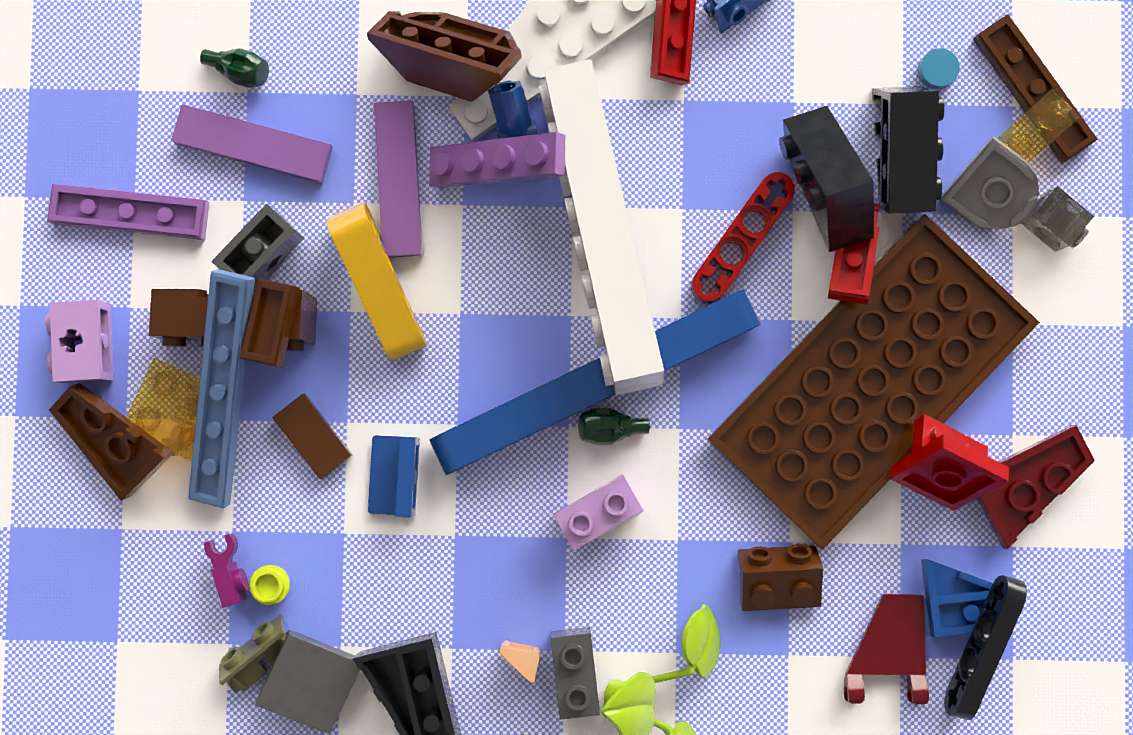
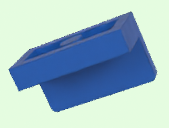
[368,435,420,518]

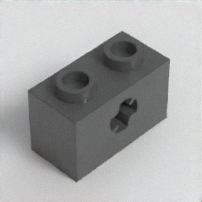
[211,203,305,290]
[550,627,600,720]

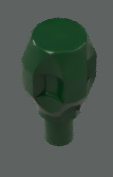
[200,48,269,88]
[578,408,650,445]

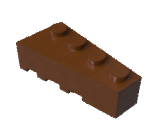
[149,289,317,351]

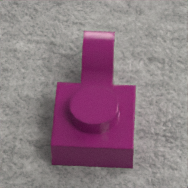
[204,533,249,608]

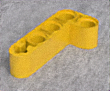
[327,202,428,362]

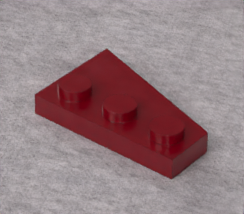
[977,425,1095,549]

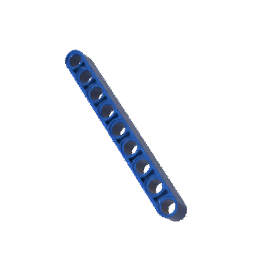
[429,289,761,476]

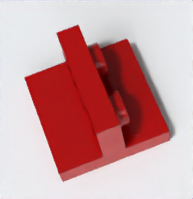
[890,414,1009,511]

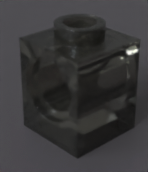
[1020,186,1094,252]

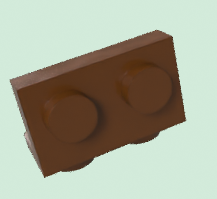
[738,544,823,611]

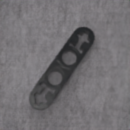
[944,575,1027,720]

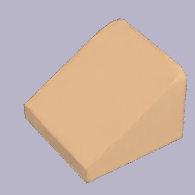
[499,640,541,684]

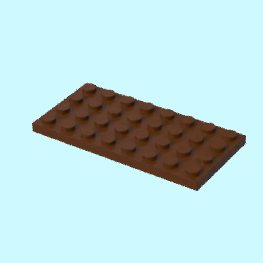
[707,214,1040,550]

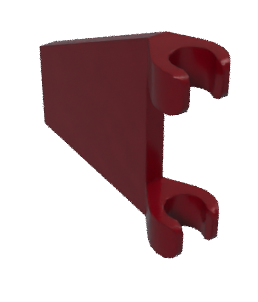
[843,594,929,704]

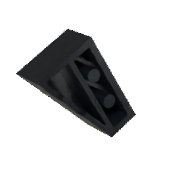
[872,86,944,214]
[779,106,874,252]
[352,632,462,735]

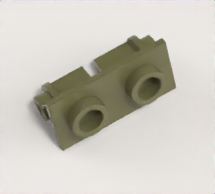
[219,615,289,693]

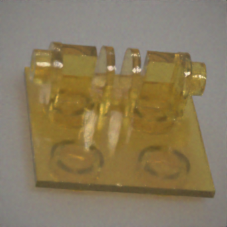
[126,358,200,461]

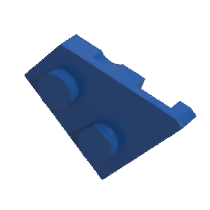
[921,559,993,638]

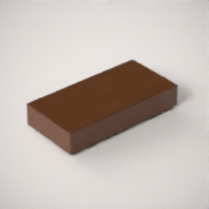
[239,278,300,368]
[272,393,353,479]

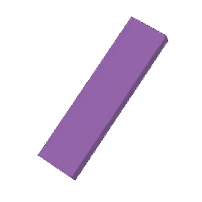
[374,100,423,258]
[171,104,333,184]
[47,184,210,240]

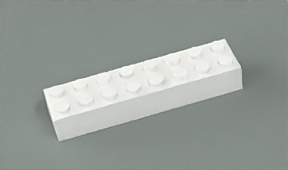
[539,59,664,395]

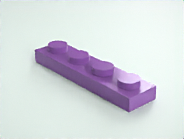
[429,132,566,188]

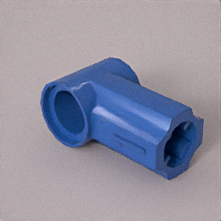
[488,80,538,139]

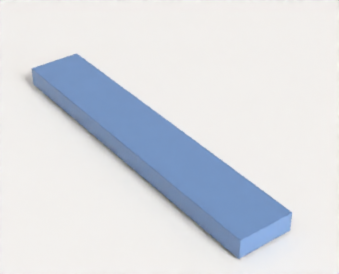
[188,269,255,509]

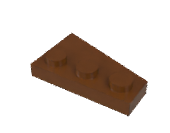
[49,383,174,501]

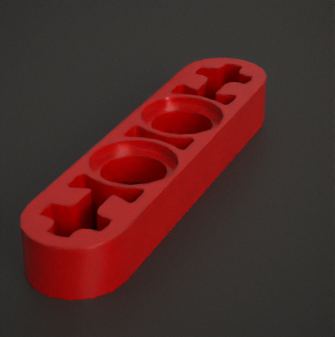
[691,172,795,303]

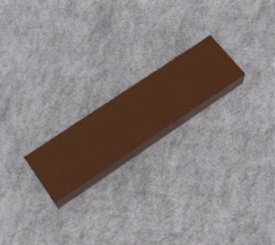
[973,14,1098,164]

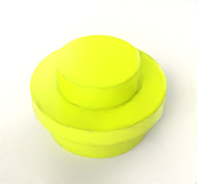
[249,565,290,605]

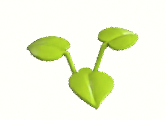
[600,604,721,735]

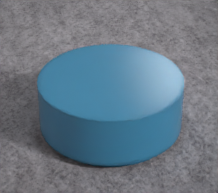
[917,48,960,90]

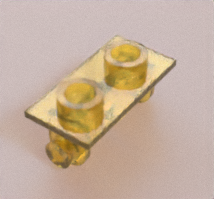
[997,89,1080,163]

